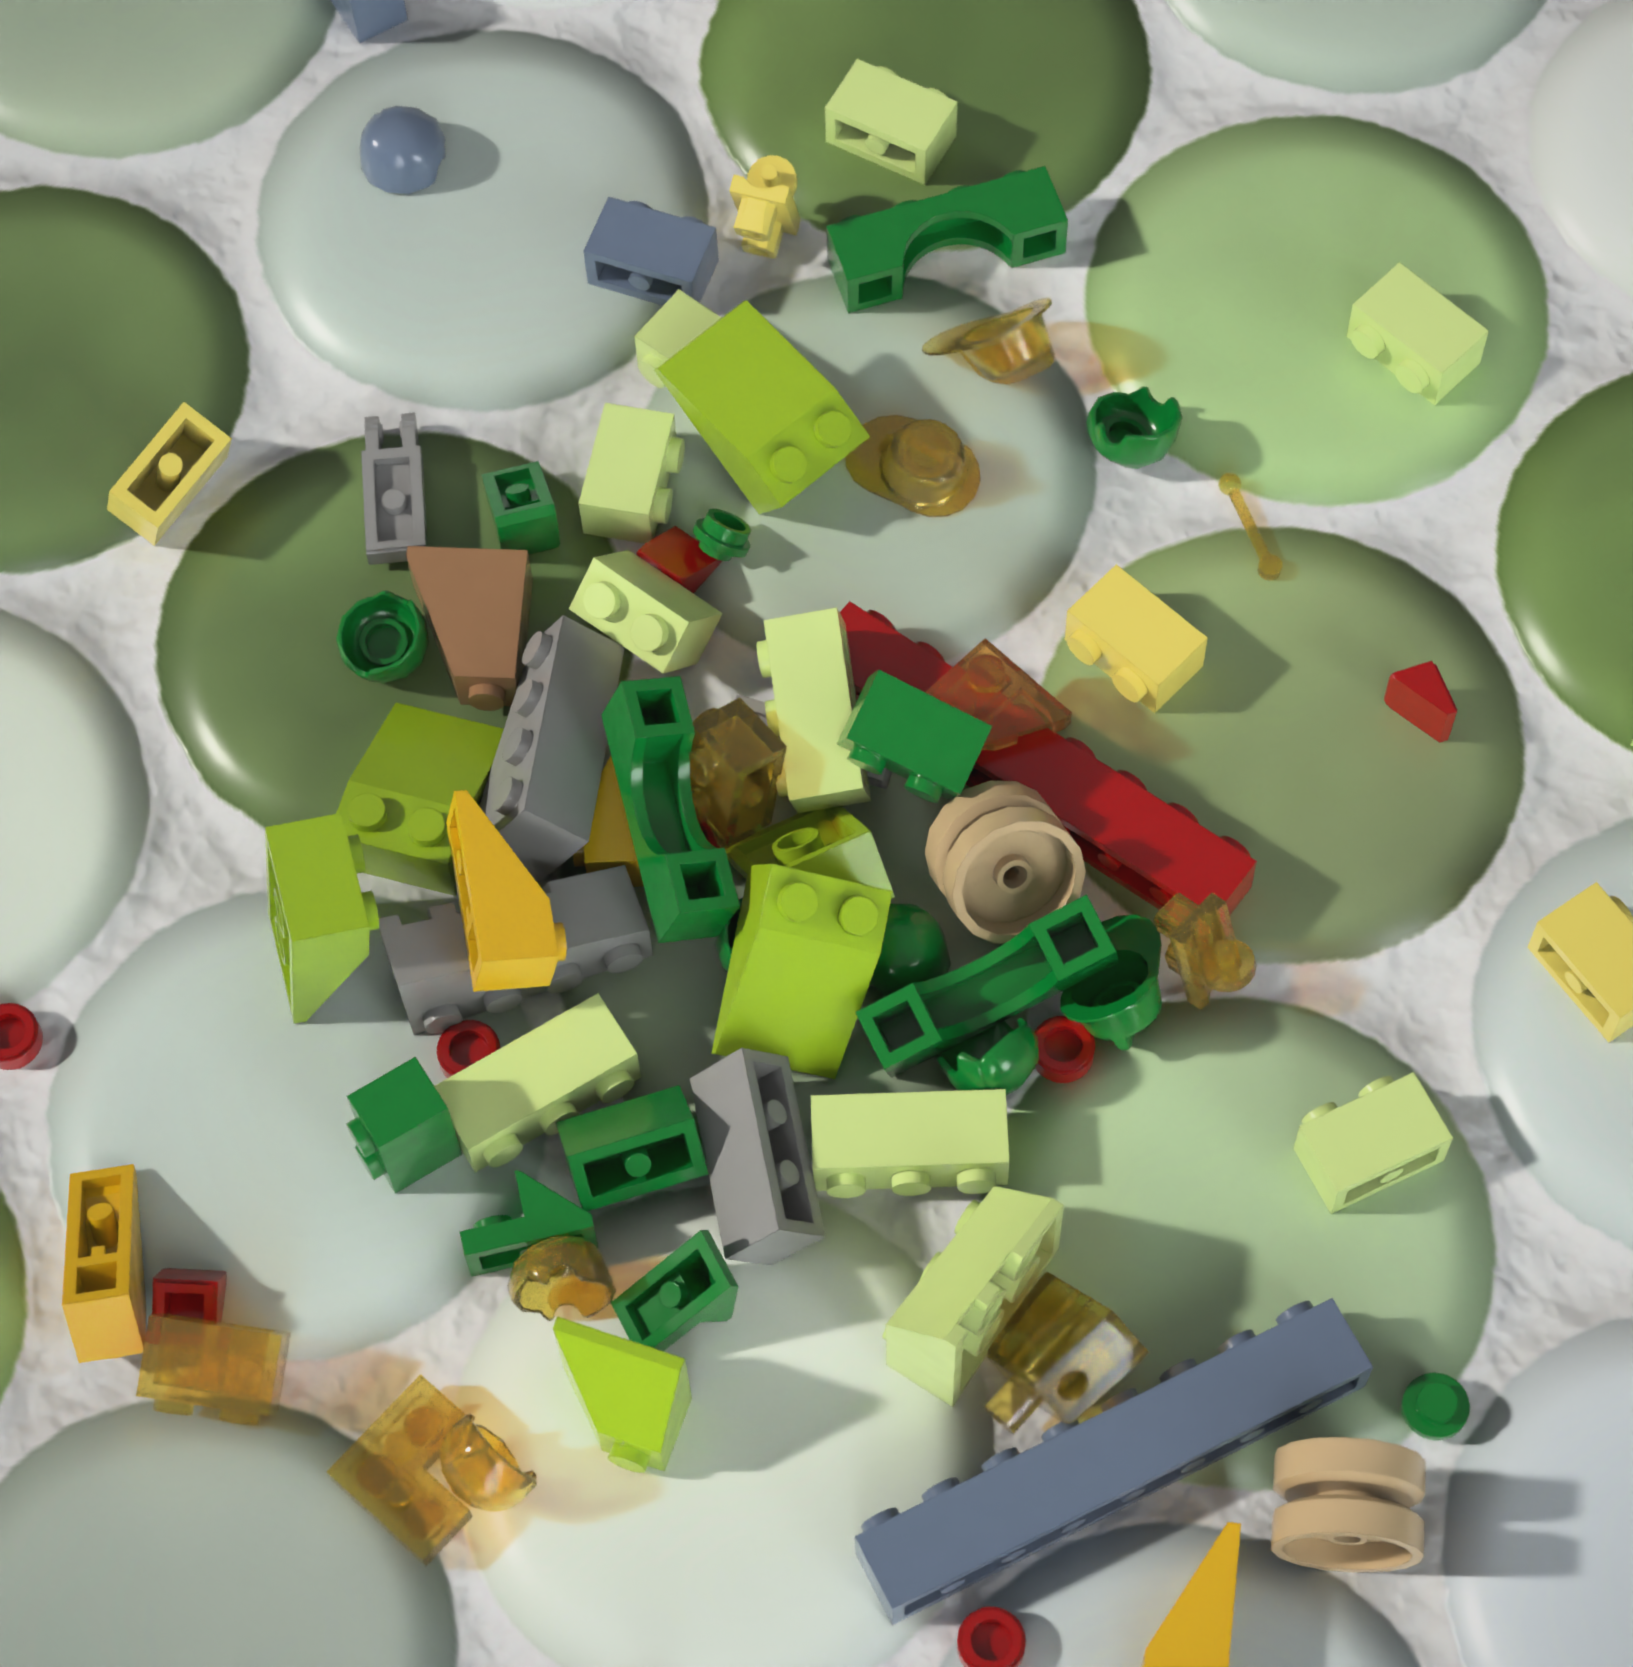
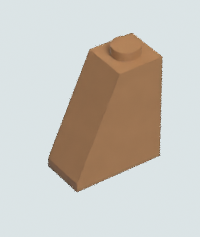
[406,546,533,711]

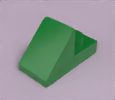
[481,461,560,555]
[459,1170,599,1277]
[611,1230,738,1351]

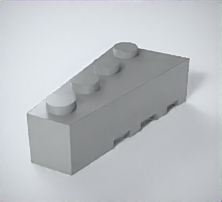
[479,615,625,883]
[379,865,653,1035]

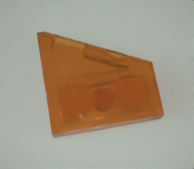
[925,638,1072,751]

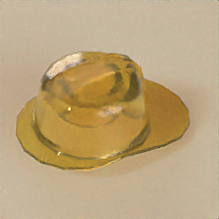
[922,298,1055,384]
[845,415,981,517]

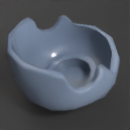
[360,106,446,194]

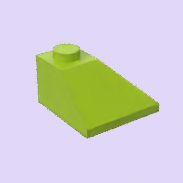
[723,806,895,899]
[553,1316,692,1473]

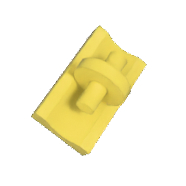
[729,155,801,259]

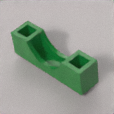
[826,166,1068,314]
[601,676,740,944]
[855,895,1119,1078]

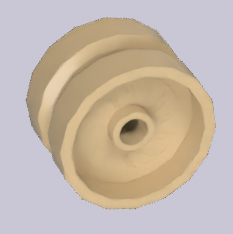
[925,781,1086,944]
[1271,1437,1426,1573]

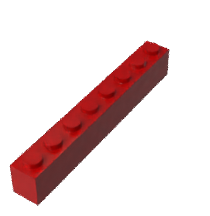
[840,601,1257,943]

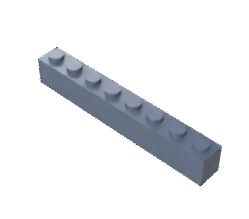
[855,1298,1373,1625]

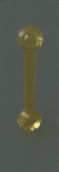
[1218,472,1282,581]

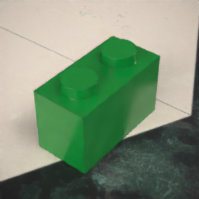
[837,670,992,803]
[346,1056,462,1194]
[555,1085,708,1211]

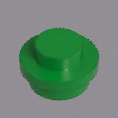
[693,509,751,561]
[1401,1373,1470,1440]

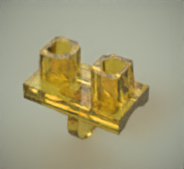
[1154,893,1257,1010]

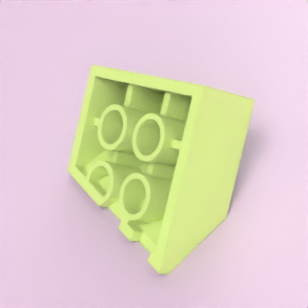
[882,1186,1064,1407]

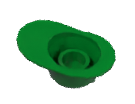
[1060,914,1162,1051]

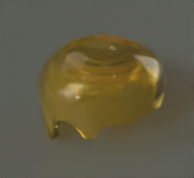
[507,1236,617,1321]
[440,1414,537,1512]

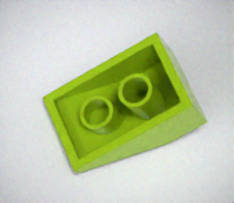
[654,300,870,514]
[336,702,504,896]
[265,813,379,1024]
[711,863,893,1079]

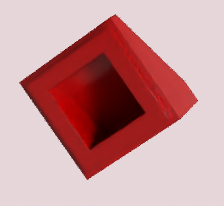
[636,526,722,594]
[1384,660,1457,743]
[151,1268,227,1346]

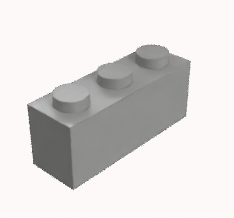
[690,1048,826,1265]

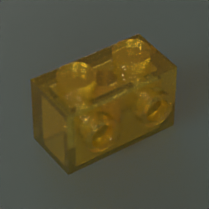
[688,697,787,850]
[136,1312,291,1425]

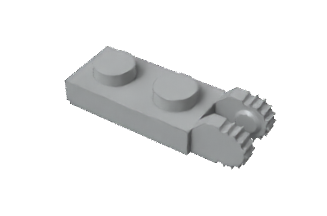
[361,413,428,565]

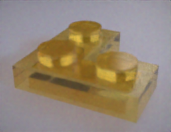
[327,1374,473,1566]

